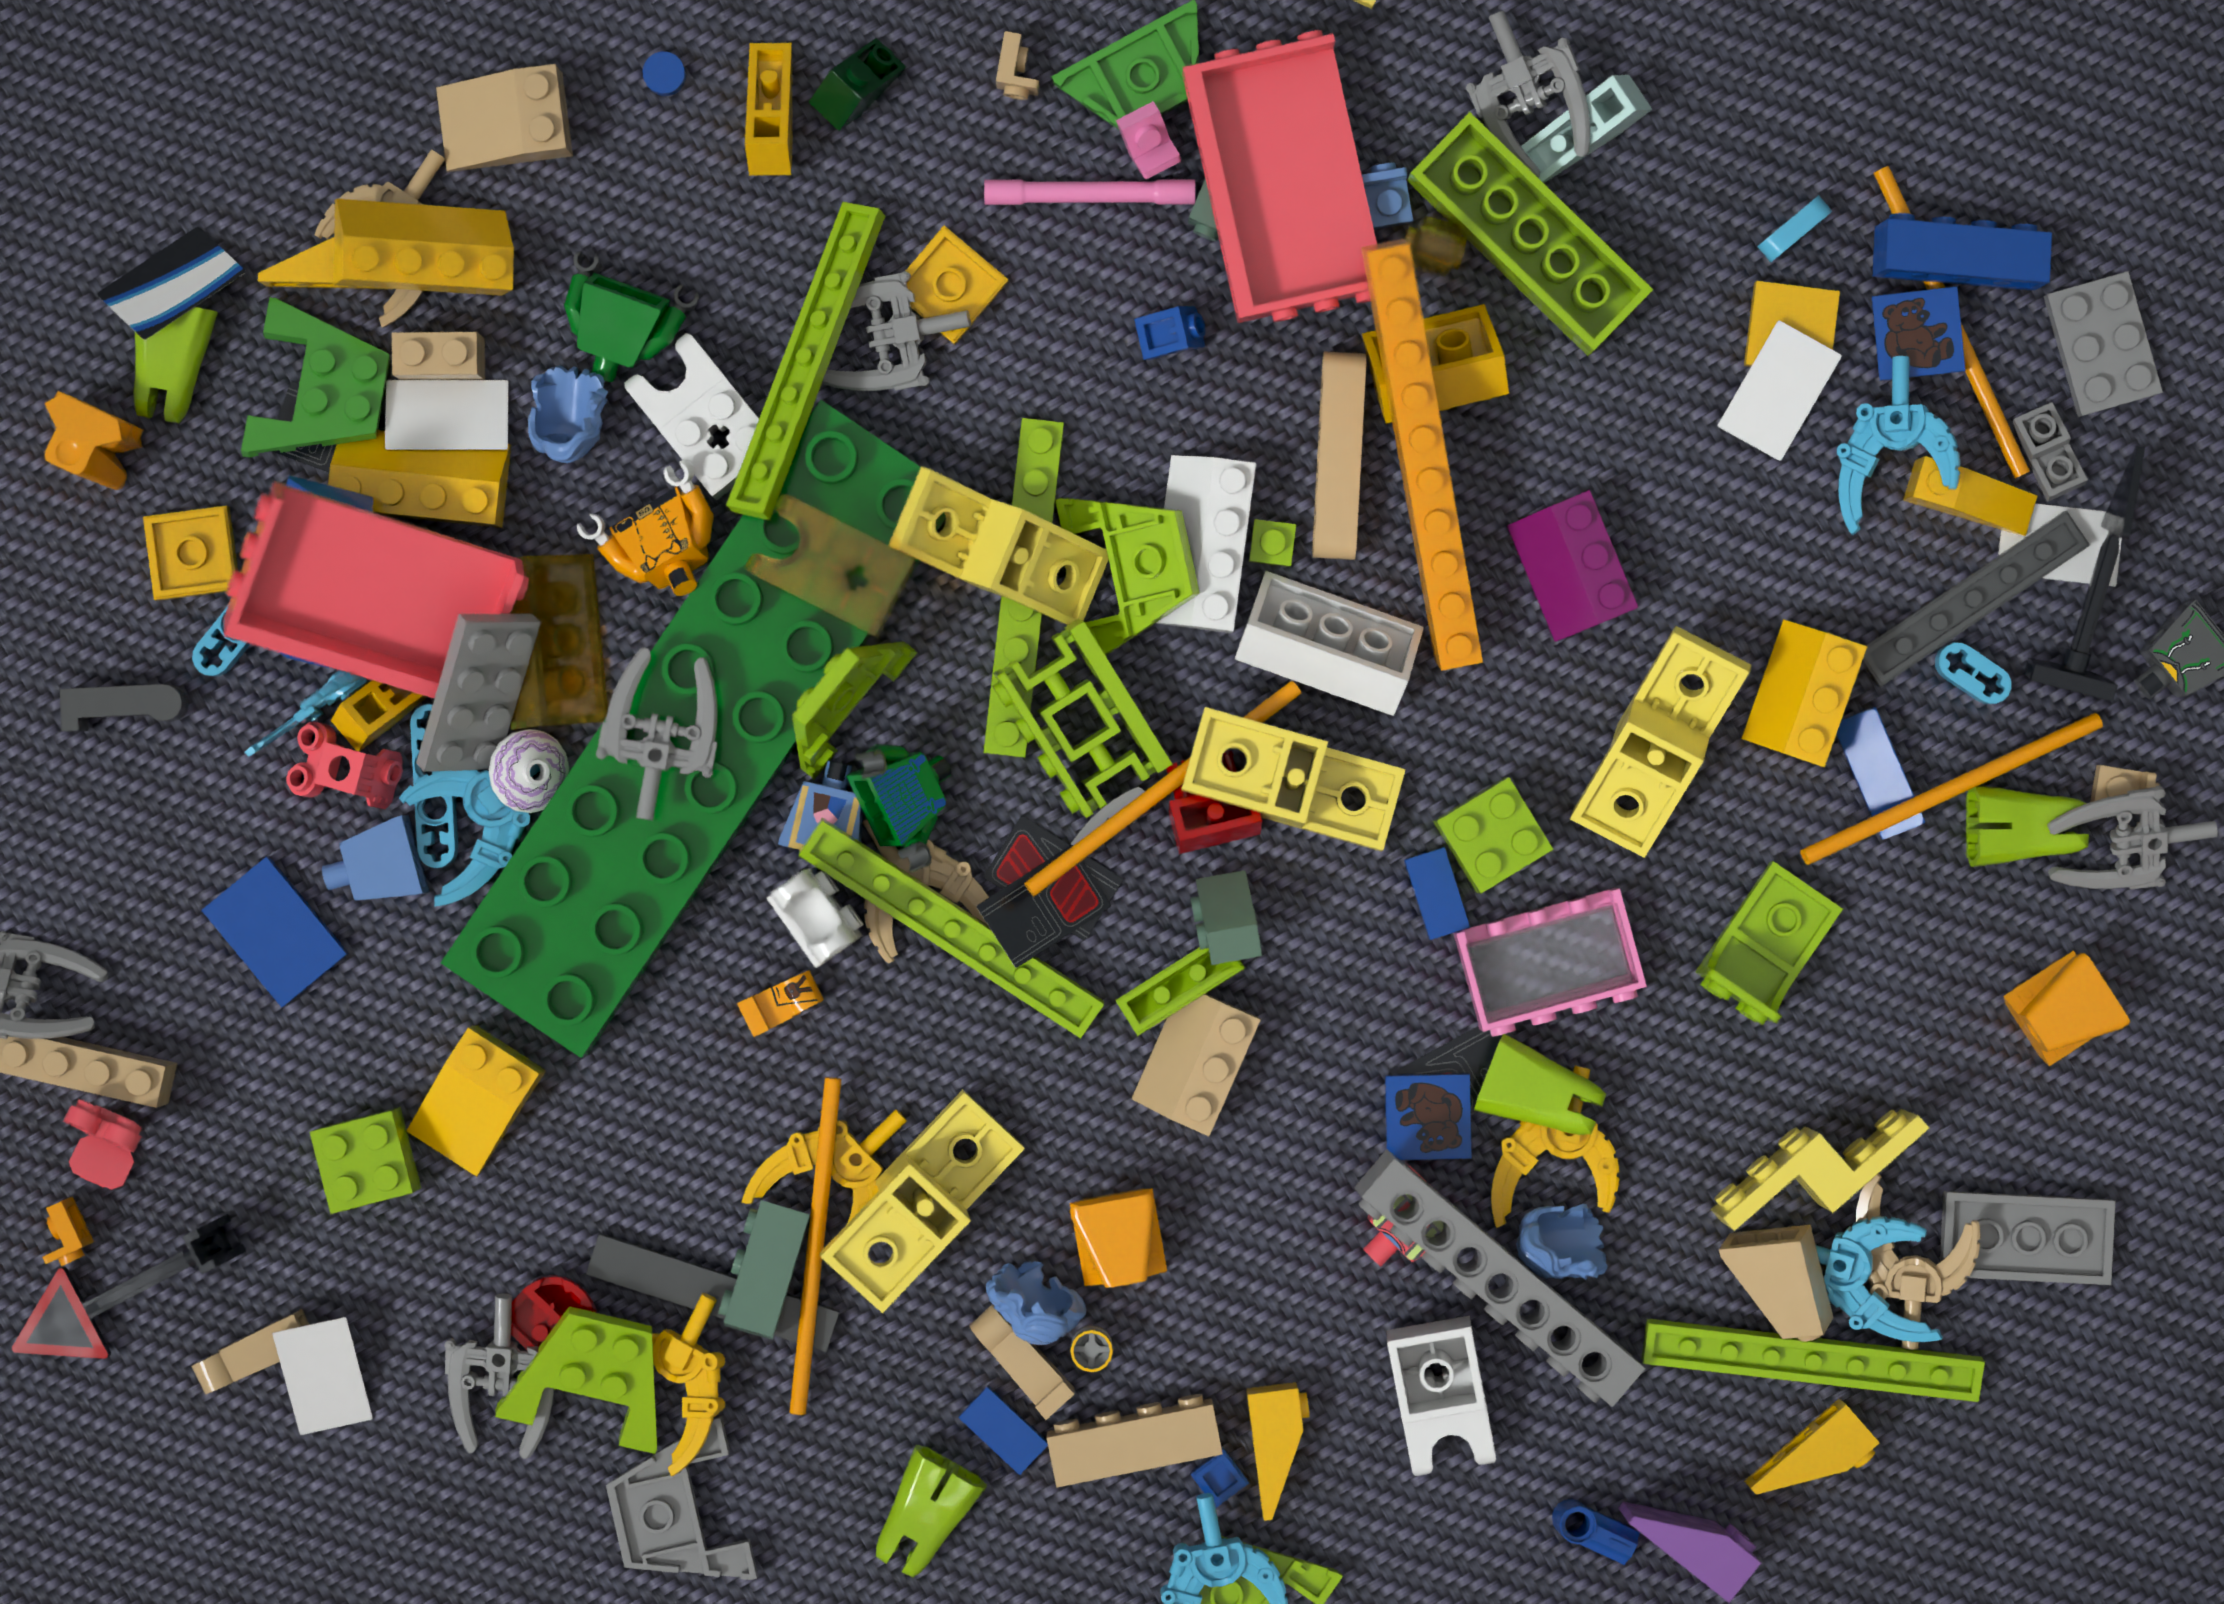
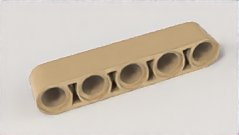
[1312,351,1366,560]

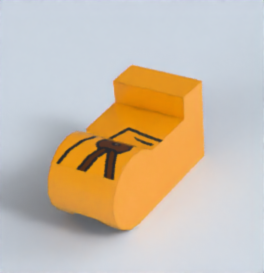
[737,970,824,1037]

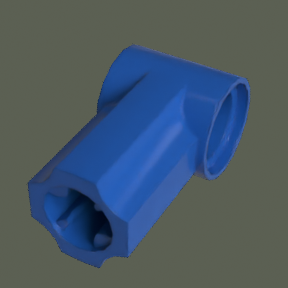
[1552,1499,1640,1565]

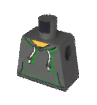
[2134,599,2224,700]

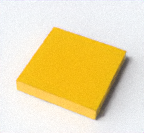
[906,225,1009,345]
[1744,281,1840,367]
[143,506,238,601]

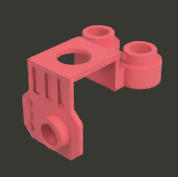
[286,721,403,809]
[63,1100,142,1190]

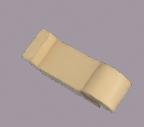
[969,1304,1075,1420]
[191,1309,310,1395]

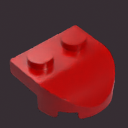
[511,1275,597,1350]

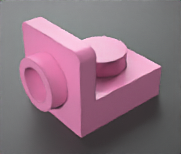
[1116,101,1181,179]

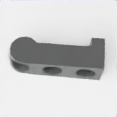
[60,684,189,732]

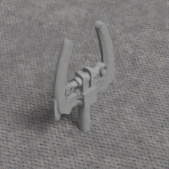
[1466,11,1590,178]
[822,271,971,391]
[596,648,717,821]
[2047,785,2218,890]
[0,931,108,1039]
[445,1293,554,1459]

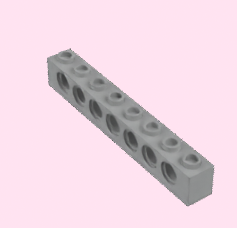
[1354,1149,1645,1407]

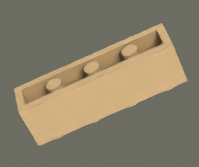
[0,1037,177,1108]
[1046,1394,1223,1488]

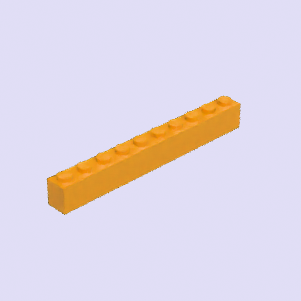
[1361,239,1483,671]

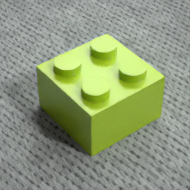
[1433,777,1554,894]
[309,1107,421,1214]

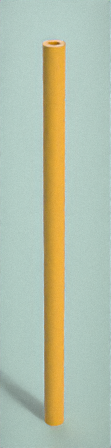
[1873,166,2030,478]
[1024,680,1302,897]
[1800,713,2103,865]
[789,1077,842,1415]

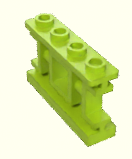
[992,618,1172,819]

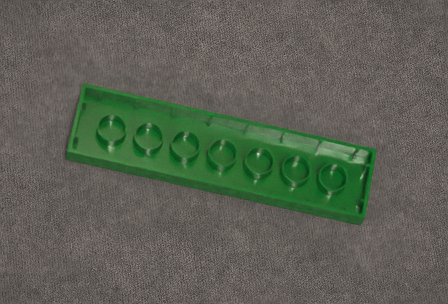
[441,400,946,1058]

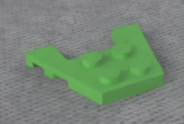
[241,297,390,457]

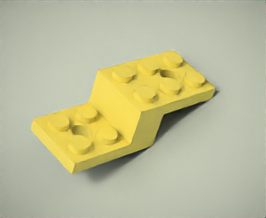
[889,467,1109,625]
[1570,626,1751,858]
[1181,707,1406,852]
[820,1089,1025,1313]
[1711,1109,1929,1231]

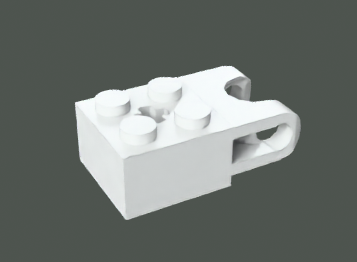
[624,333,759,500]
[767,867,864,968]
[1387,1316,1496,1476]

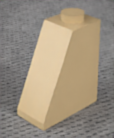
[1719,1225,1833,1342]

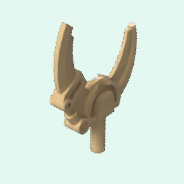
[315,149,445,328]
[862,819,989,964]
[1856,1173,1981,1350]

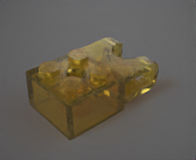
[745,495,917,638]

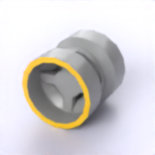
[1070,1325,1113,1372]

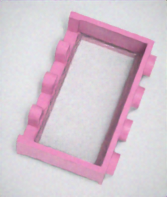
[1453,888,1647,1037]

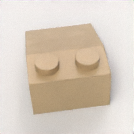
[436,64,573,172]

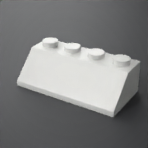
[1156,455,1256,633]
[1235,571,1424,716]

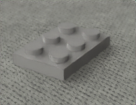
[2043,271,2163,417]

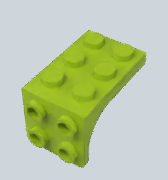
[1695,861,1843,1025]

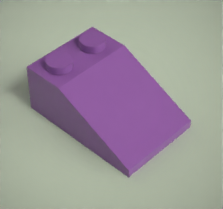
[1618,1501,1761,1603]

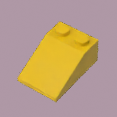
[406,1025,546,1177]

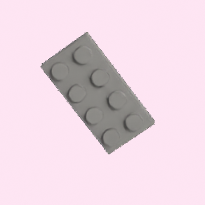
[416,614,541,772]
[1940,1191,2116,1285]

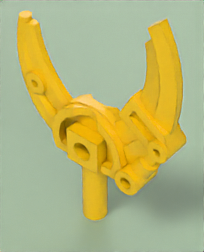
[1491,1065,1619,1228]
[742,1109,907,1224]
[652,1293,725,1477]

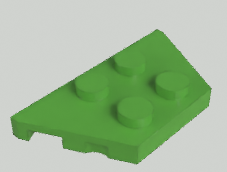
[1051,0,1199,131]

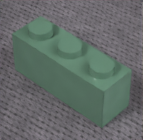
[718,1200,810,1340]

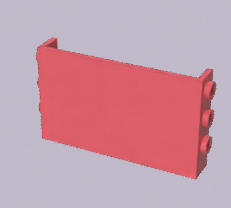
[1182,30,1377,323]
[224,482,529,699]

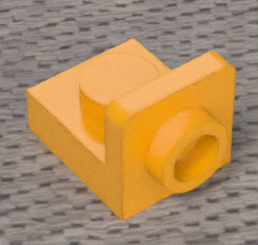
[42,1197,94,1267]

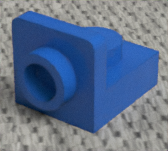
[1134,306,1206,360]

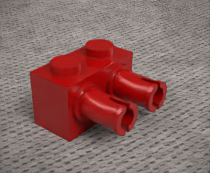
[1166,750,1262,854]

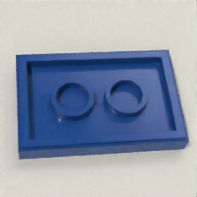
[201,856,349,1008]

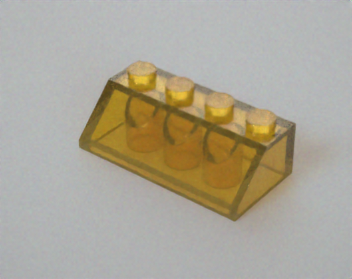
[510,554,608,730]

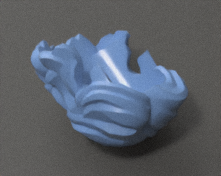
[528,365,608,463]
[1516,1204,1608,1280]
[986,1261,1086,1345]

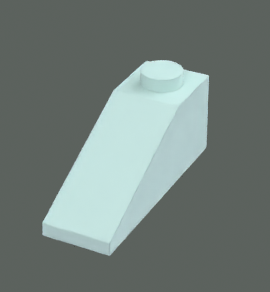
[1521,75,1652,183]

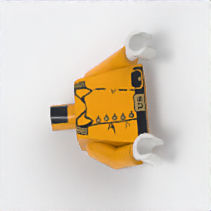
[577,460,714,596]

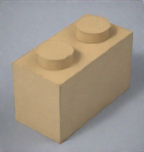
[392,332,485,380]

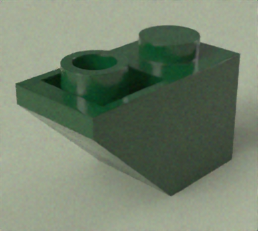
[809,38,906,131]

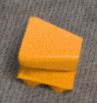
[44,390,144,490]
[2003,950,2130,1067]
[1070,1188,1167,1288]

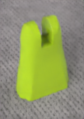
[134,307,218,423]
[1966,785,2089,867]
[1474,1034,1606,1135]
[875,1445,987,1578]

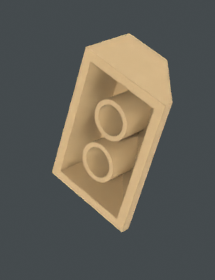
[1131,994,1261,1136]

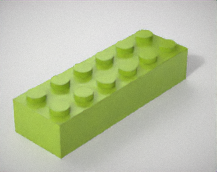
[1407,112,1653,356]

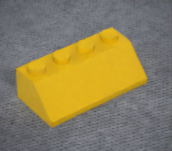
[333,199,514,296]
[328,430,511,528]

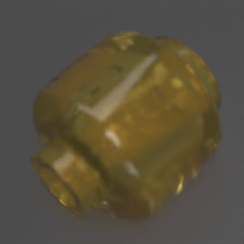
[1404,216,1467,277]

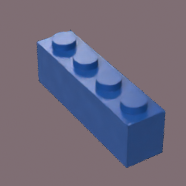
[1872,213,2052,291]

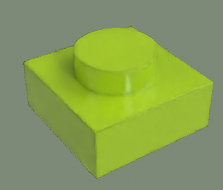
[1249,519,1296,567]

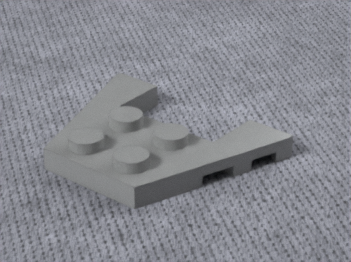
[606,1416,758,1580]

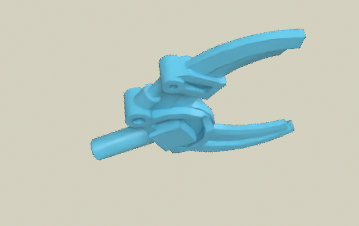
[1837,356,1960,535]
[245,670,368,757]
[399,764,540,907]
[1816,1216,1943,1342]
[1160,1493,1288,1604]

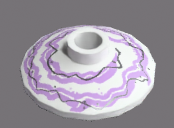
[488,729,569,813]

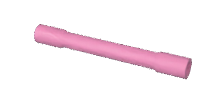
[984,179,1195,205]

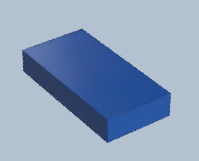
[1404,847,1470,940]
[958,1385,1048,1475]

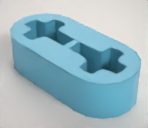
[1757,195,1832,262]
[1935,643,2011,704]

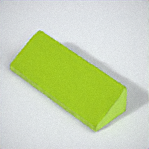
[1115,947,1245,1036]

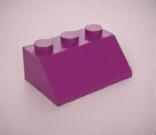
[1507,490,1639,642]

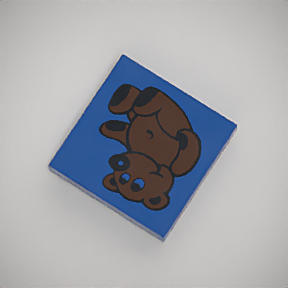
[1872,287,1965,381]
[1385,1073,1472,1160]

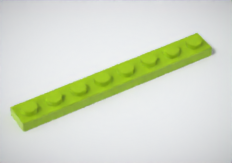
[726,202,885,520]
[983,418,1064,758]
[798,817,1104,1039]
[1641,1319,1985,1402]

